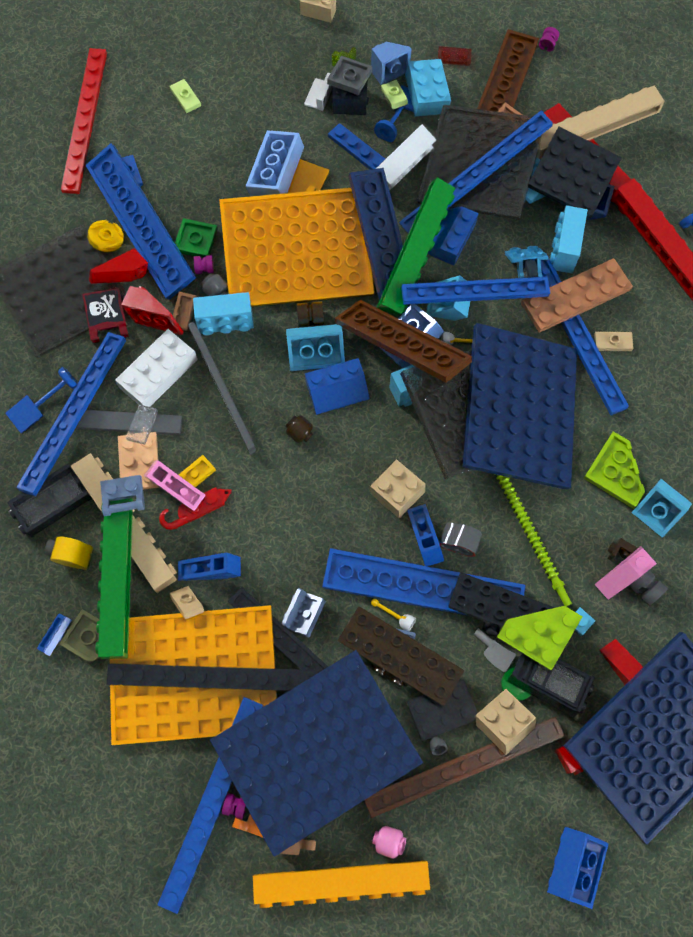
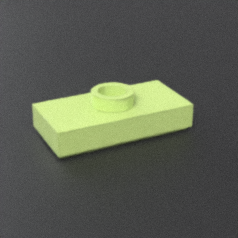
[170,79,201,113]
[381,80,408,109]

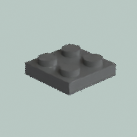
[327,56,373,95]

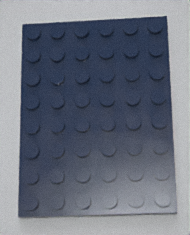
[463,323,577,489]
[564,632,693,845]
[210,650,423,857]

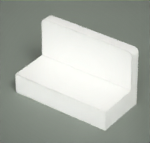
[304,73,333,111]

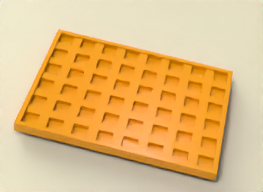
[110,605,277,745]

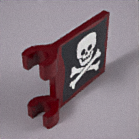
[82,288,129,343]

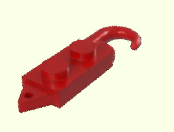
[159,487,232,530]

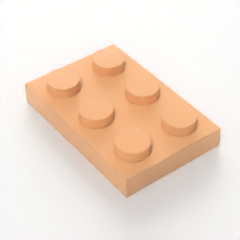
[118,432,159,489]

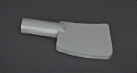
[474,628,516,672]

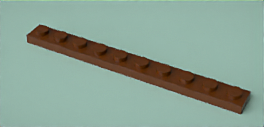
[364,716,564,818]

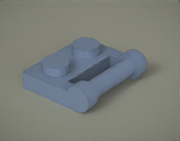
[100,475,145,516]

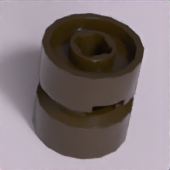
[297,302,324,327]

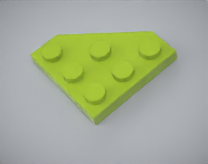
[584,431,645,509]
[497,606,583,670]

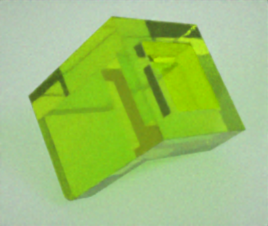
[332,47,356,67]

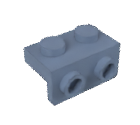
[282,588,326,638]

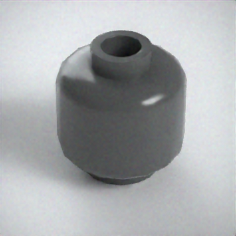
[201,274,228,296]

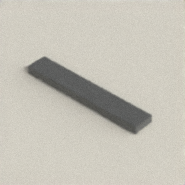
[75,410,183,435]

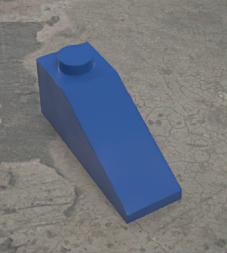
[407,504,444,566]
[178,553,241,581]

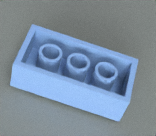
[246,130,304,197]

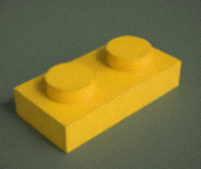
[179,455,216,488]

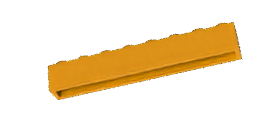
[253,861,430,908]

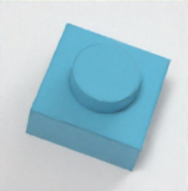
[575,607,595,636]

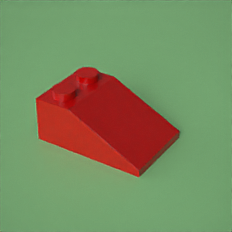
[121,286,184,335]

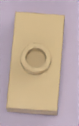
[594,332,633,351]
[170,586,204,619]

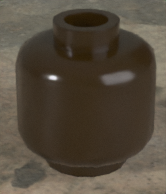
[285,415,313,443]

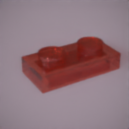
[438,46,472,66]

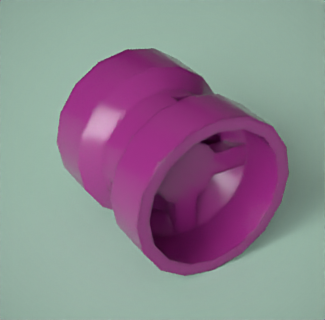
[538,27,560,52]
[194,255,214,274]
[222,793,246,820]

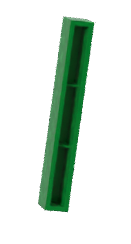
[376,177,455,317]
[95,498,133,659]

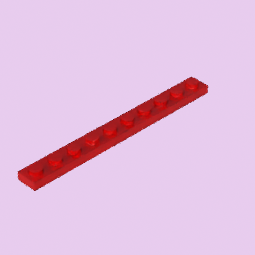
[61,48,107,194]

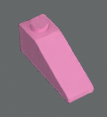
[144,460,205,511]
[595,546,657,600]

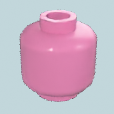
[373,826,406,859]

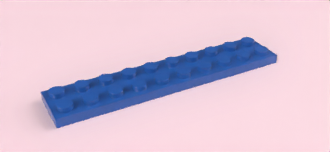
[86,143,196,300]
[322,548,525,616]

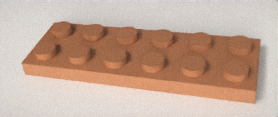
[521,258,633,333]

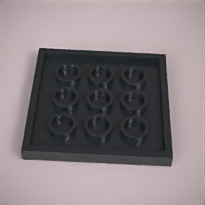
[527,126,622,219]

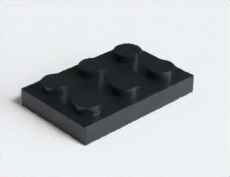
[407,679,478,741]

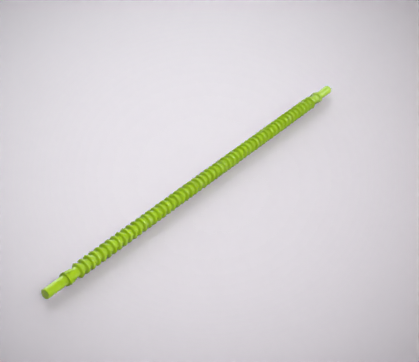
[410,304,572,607]

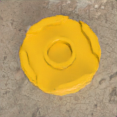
[87,220,124,252]

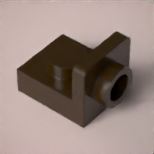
[607,538,638,560]

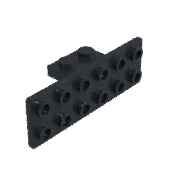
[448,572,566,651]

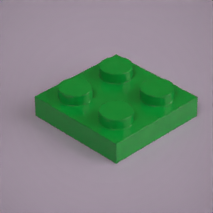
[175,218,218,258]

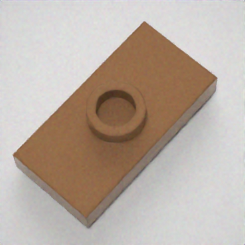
[173,292,197,332]

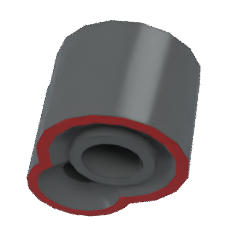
[439,522,482,557]

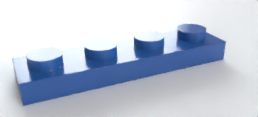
[328,123,385,170]

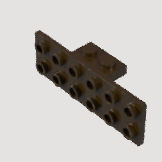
[338,607,464,706]

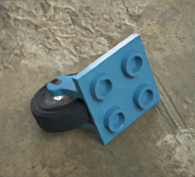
[505,246,548,278]

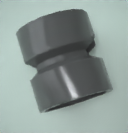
[629,570,668,606]

